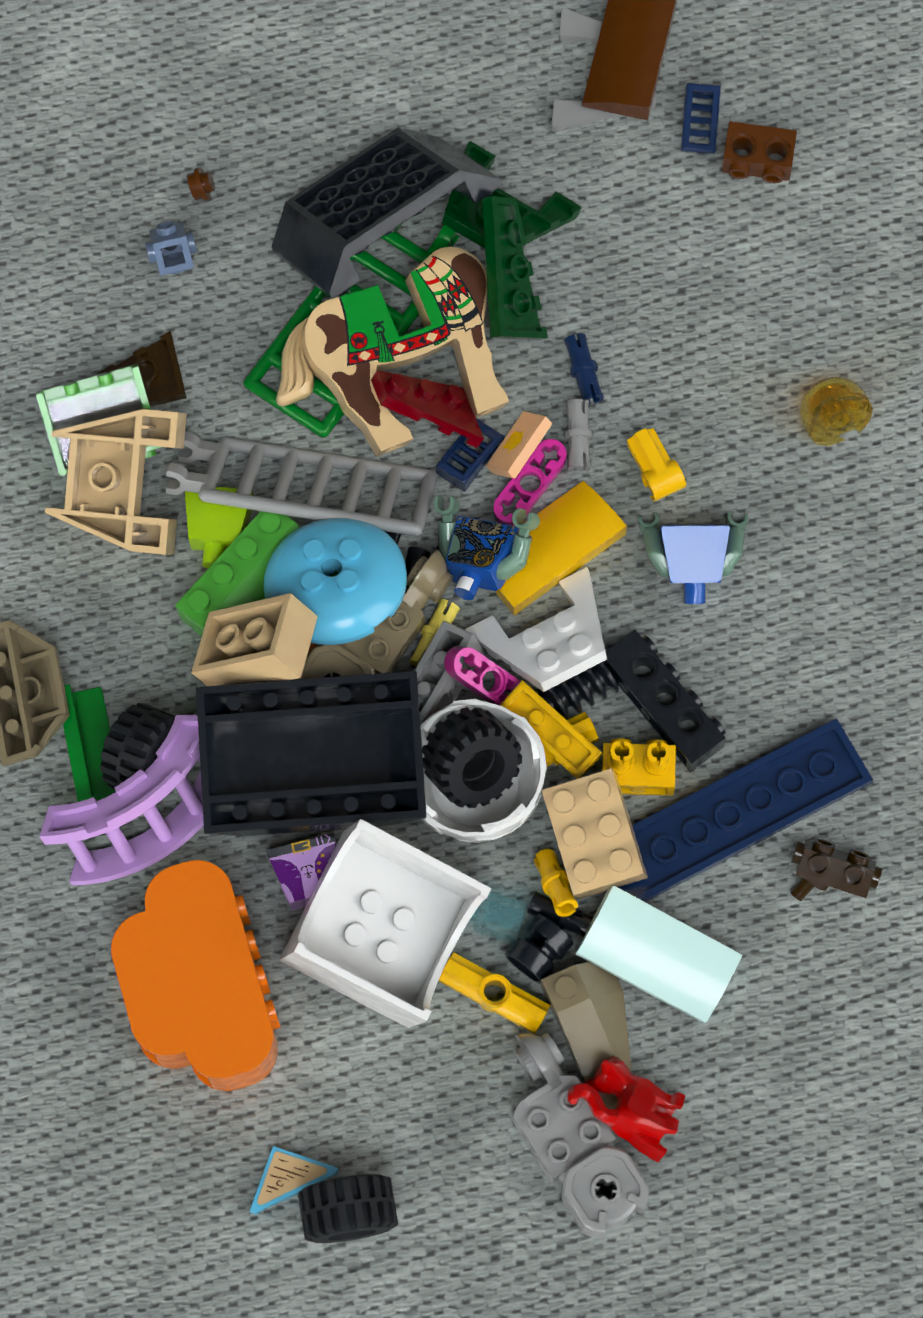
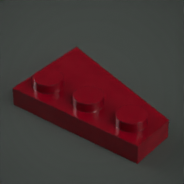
[371,370,484,448]

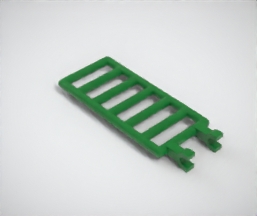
[243,221,460,438]

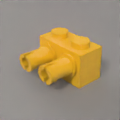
[602,738,676,796]

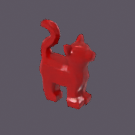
[567,1056,685,1163]

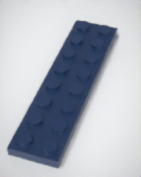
[604,718,873,902]

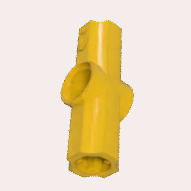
[438,952,551,1034]

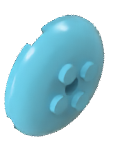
[264,518,407,645]

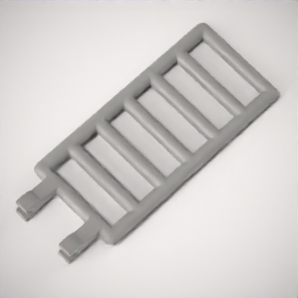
[166,432,438,536]

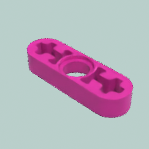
[493,439,567,526]
[444,646,521,705]

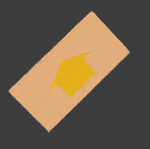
[486,411,552,479]

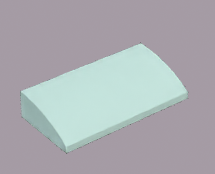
[575,885,743,1024]

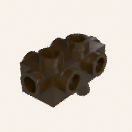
[790,838,882,901]

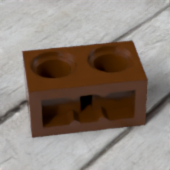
[722,121,797,183]

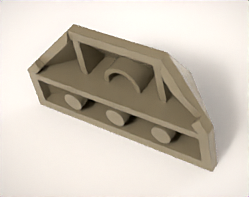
[0,620,70,767]

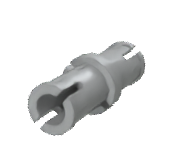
[565,399,592,472]

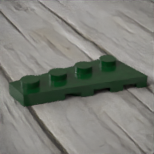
[482,196,548,340]

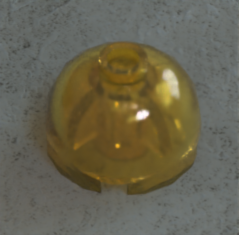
[800,376,873,446]

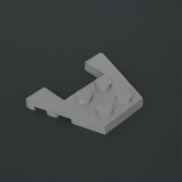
[551,8,657,132]

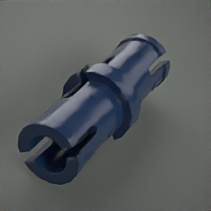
[564,333,604,404]

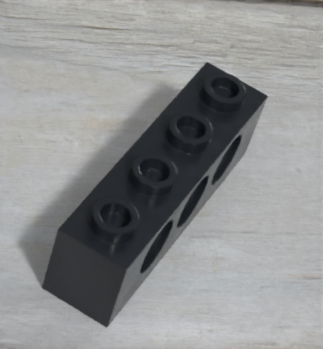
[603,630,726,773]

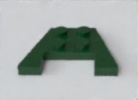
[442,141,582,249]

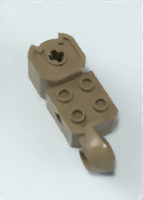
[293,550,453,680]

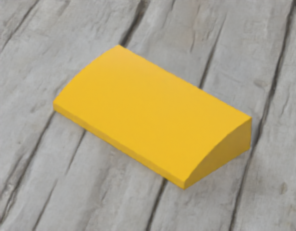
[495,481,627,616]

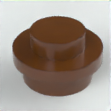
[187,167,215,201]

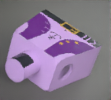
[266,833,336,911]

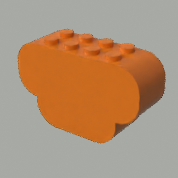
[111,860,281,1091]

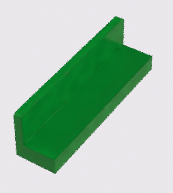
[63,684,116,802]

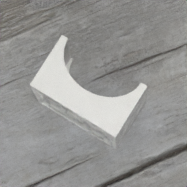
[279,819,491,1028]

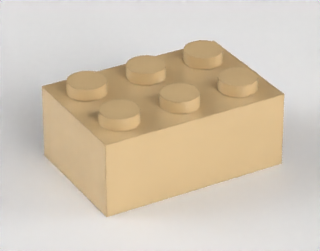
[191,593,318,686]
[542,768,648,900]

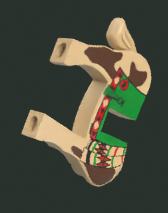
[276,247,510,457]

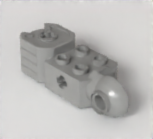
[512,1033,649,1239]

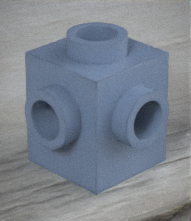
[145,221,197,276]

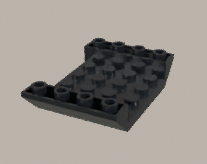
[271,128,503,299]

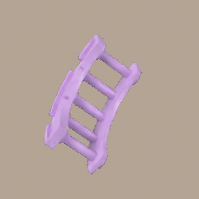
[39,715,204,886]

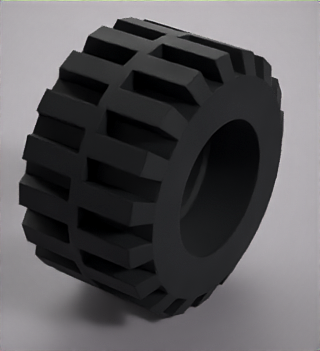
[100,703,176,789]
[422,707,522,809]
[298,1174,398,1243]

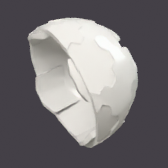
[420,699,547,843]

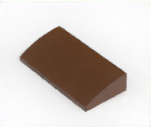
[582,0,678,121]

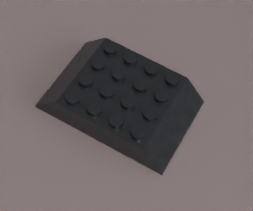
[196,671,427,836]

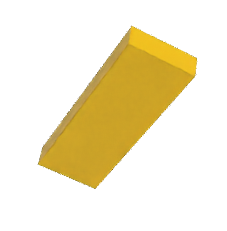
[500,680,603,779]

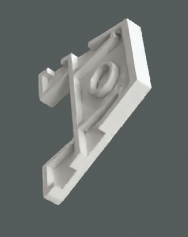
[465,567,607,692]

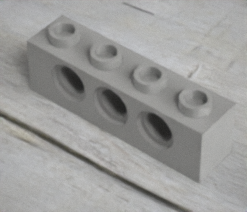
[414,621,484,725]

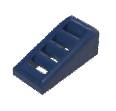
[681,83,721,154]
[436,418,505,492]

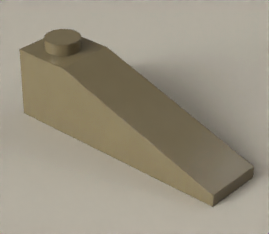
[541,962,632,1109]

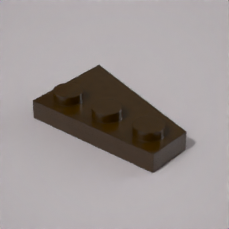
[79,331,187,422]

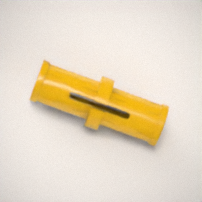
[533,849,578,917]

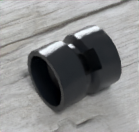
[505,914,573,984]

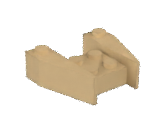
[45,409,187,555]

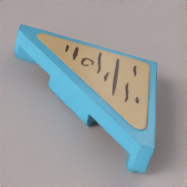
[250,1146,339,1215]

